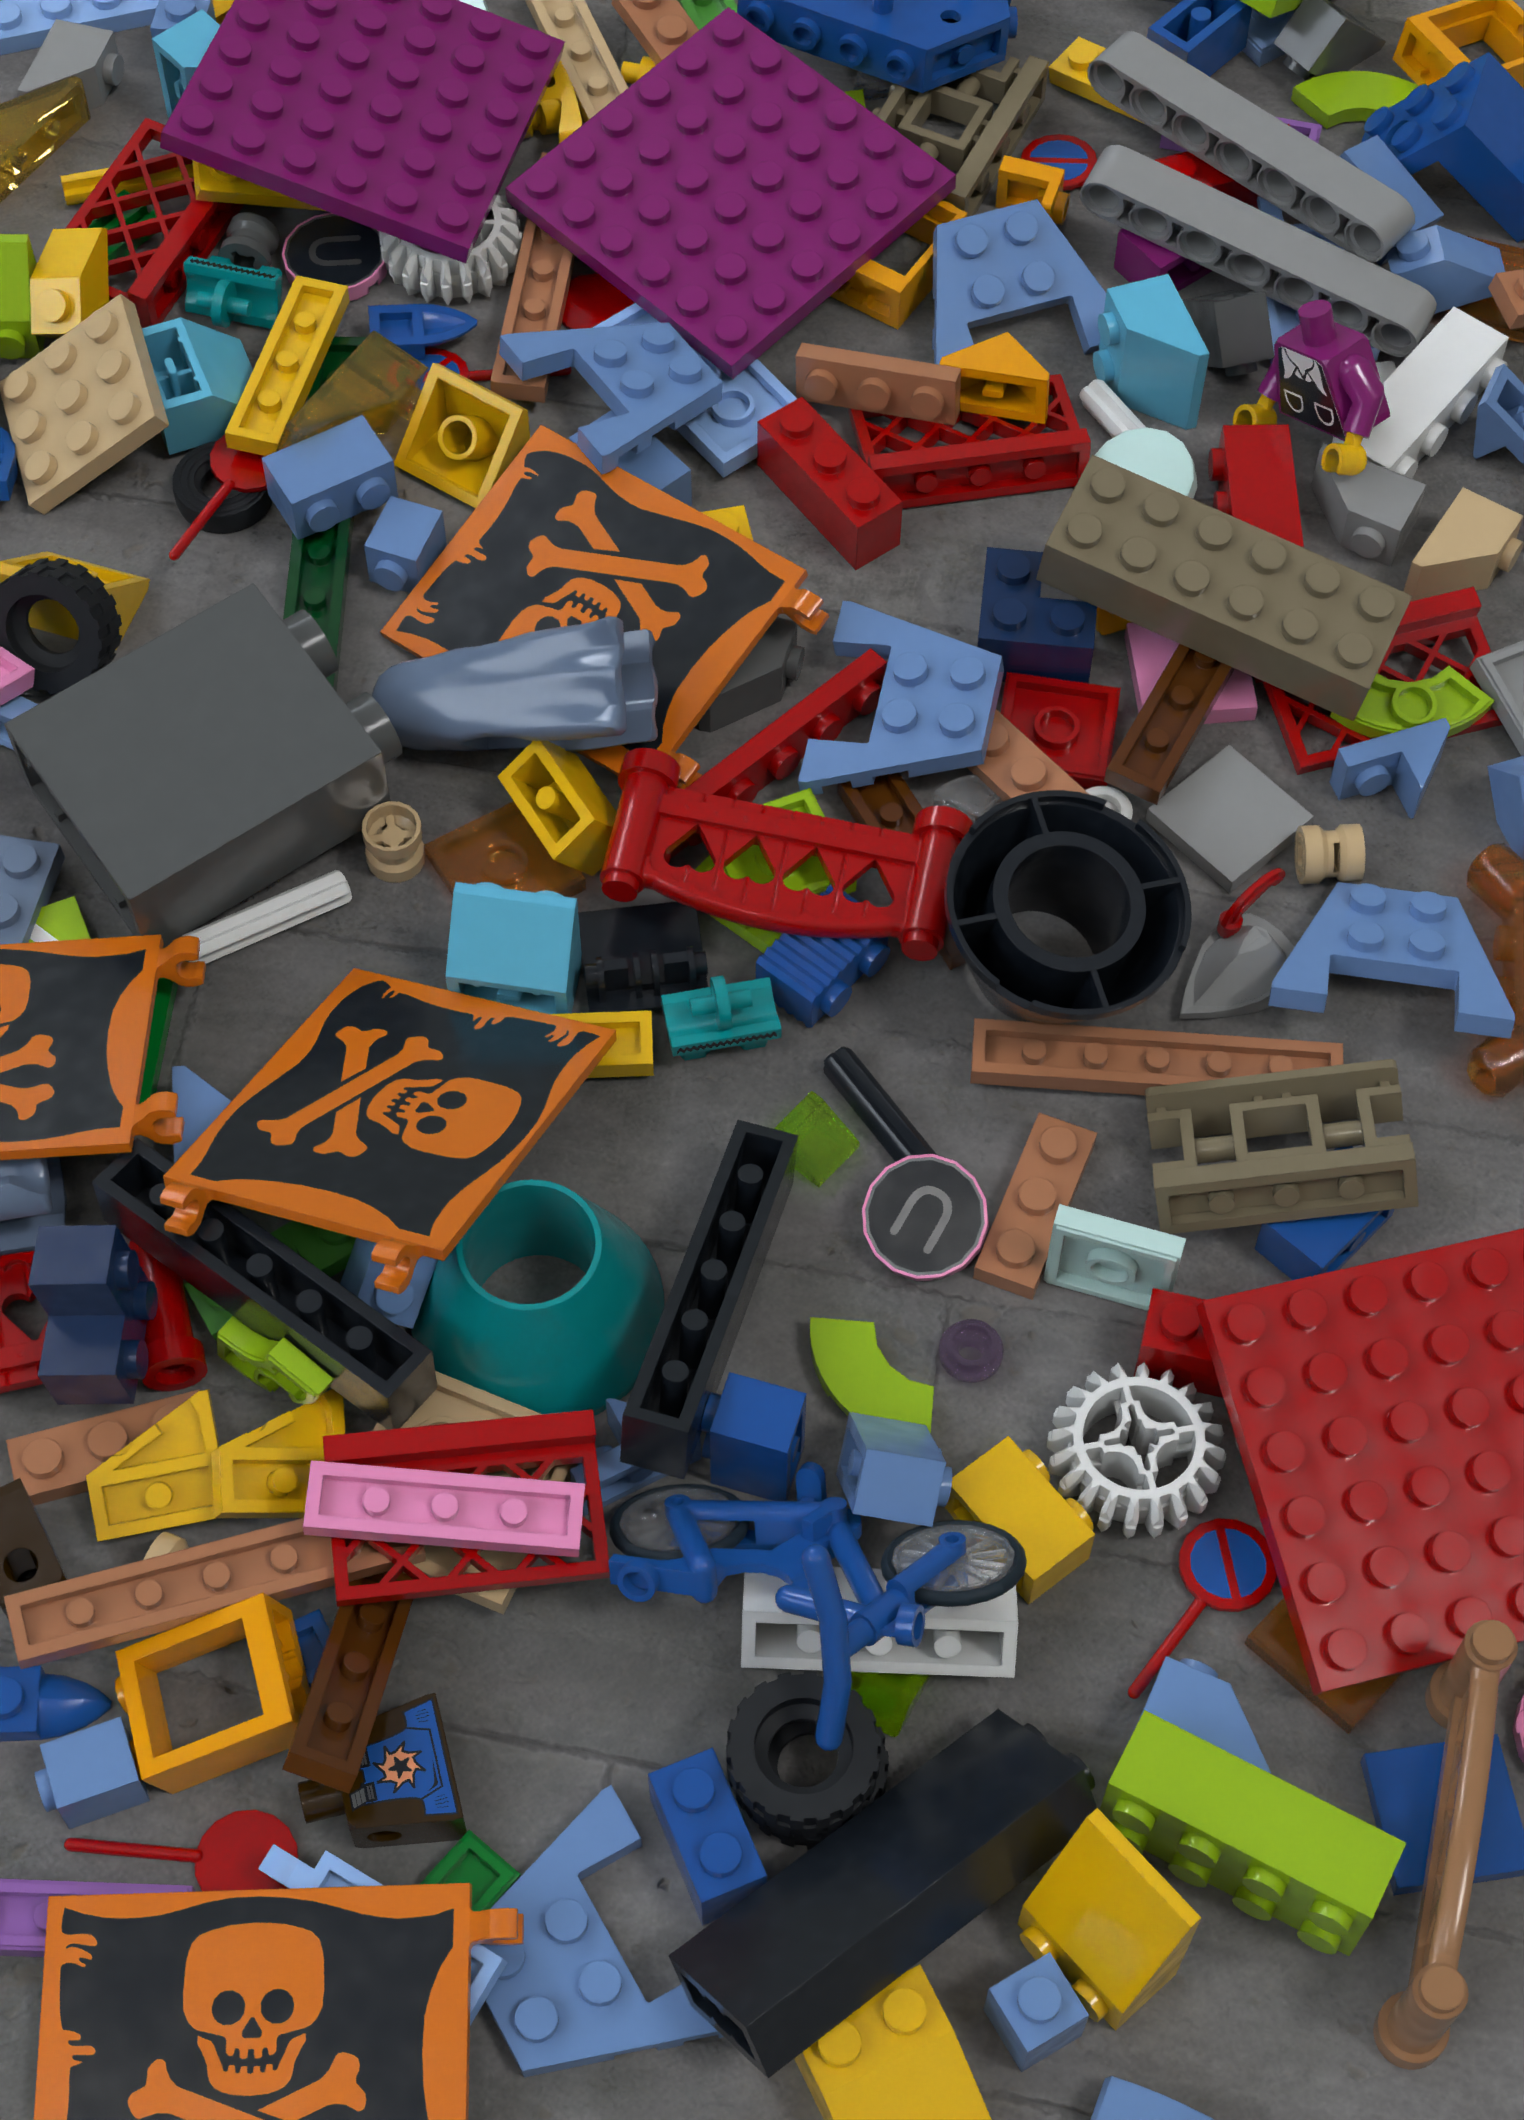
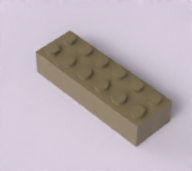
[1036,454,1412,721]

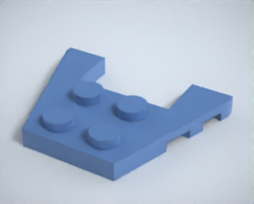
[932,199,1106,365]
[499,322,723,474]
[798,601,1004,795]
[1268,882,1515,1039]
[480,1785,724,2077]

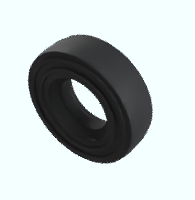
[173,441,272,534]

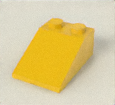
[1017,1808,1201,2031]
[794,1964,992,2120]

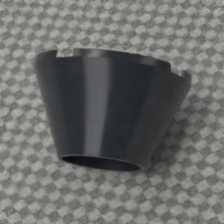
[944,790,1192,1024]

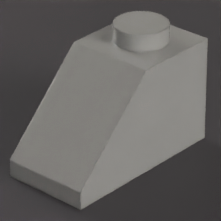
[18,19,124,130]
[1311,443,1426,566]

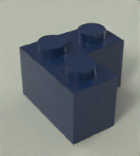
[977,547,1097,683]
[28,1225,158,1405]

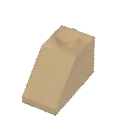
[1404,487,1524,601]

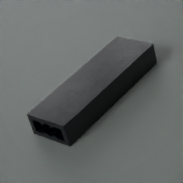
[668,1709,1097,2078]

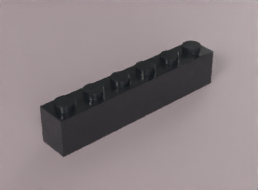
[620,1120,799,1479]
[92,1138,438,1430]

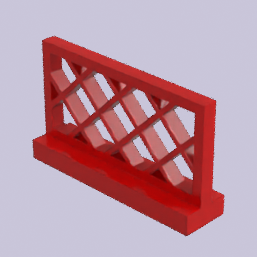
[65,118,245,328]
[848,374,1091,509]
[1254,586,1503,775]
[323,1410,610,1607]

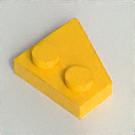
[86,1389,220,1542]
[211,1389,345,1518]

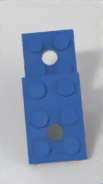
[1361,52,1524,243]

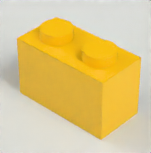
[497,741,617,876]
[945,1436,1095,1605]

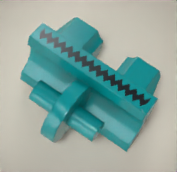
[184,255,282,329]
[661,975,782,1061]

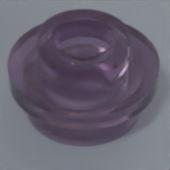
[939,1319,1004,1383]

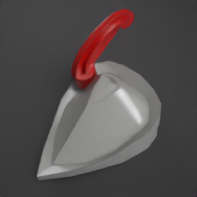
[1179,868,1294,1019]

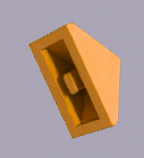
[939,332,1050,424]

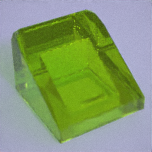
[774,1091,860,1187]
[851,1672,931,1737]

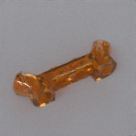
[1467,843,1524,1098]

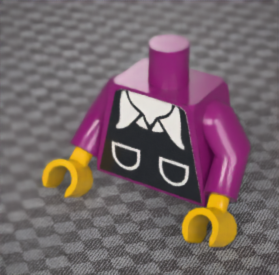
[1233,300,1390,476]

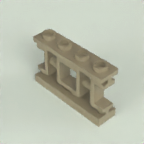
[872,55,1049,217]
[1145,1059,1419,1234]

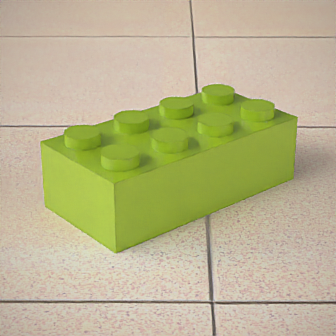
[1100,1710,1406,1956]

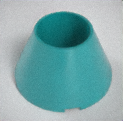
[411,1179,665,1416]

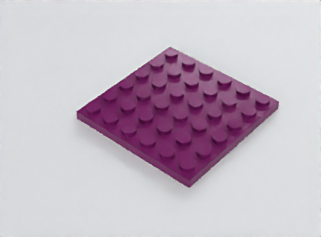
[160,0,565,264]
[505,7,956,379]

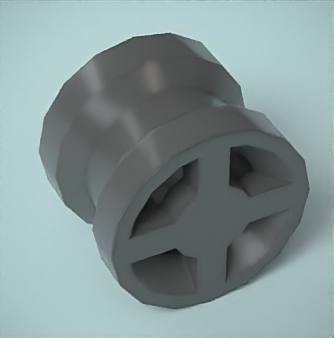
[218,212,280,269]

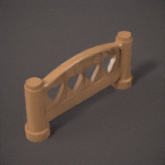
[1373,1620,1518,2070]

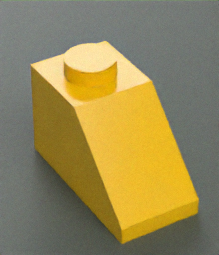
[30,228,109,339]

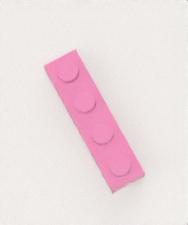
[303,1460,585,1557]

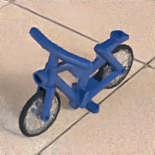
[608,1462,1027,1751]

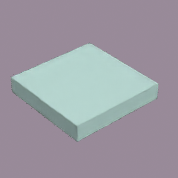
[1043,1204,1186,1311]

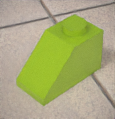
[0,234,45,359]

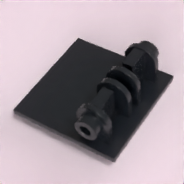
[578,902,708,1013]

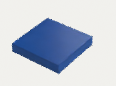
[1360,1734,1524,1896]

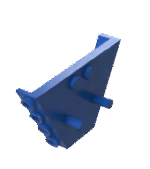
[737,0,1018,93]

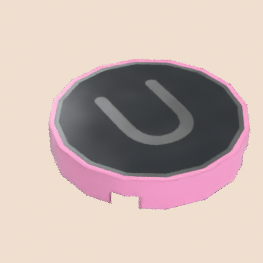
[282,213,387,301]
[862,1154,989,1281]

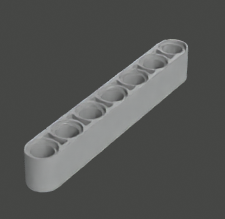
[1087,31,1415,262]
[1080,145,1437,357]

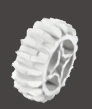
[379,195,522,306]
[1047,1362,1226,1539]

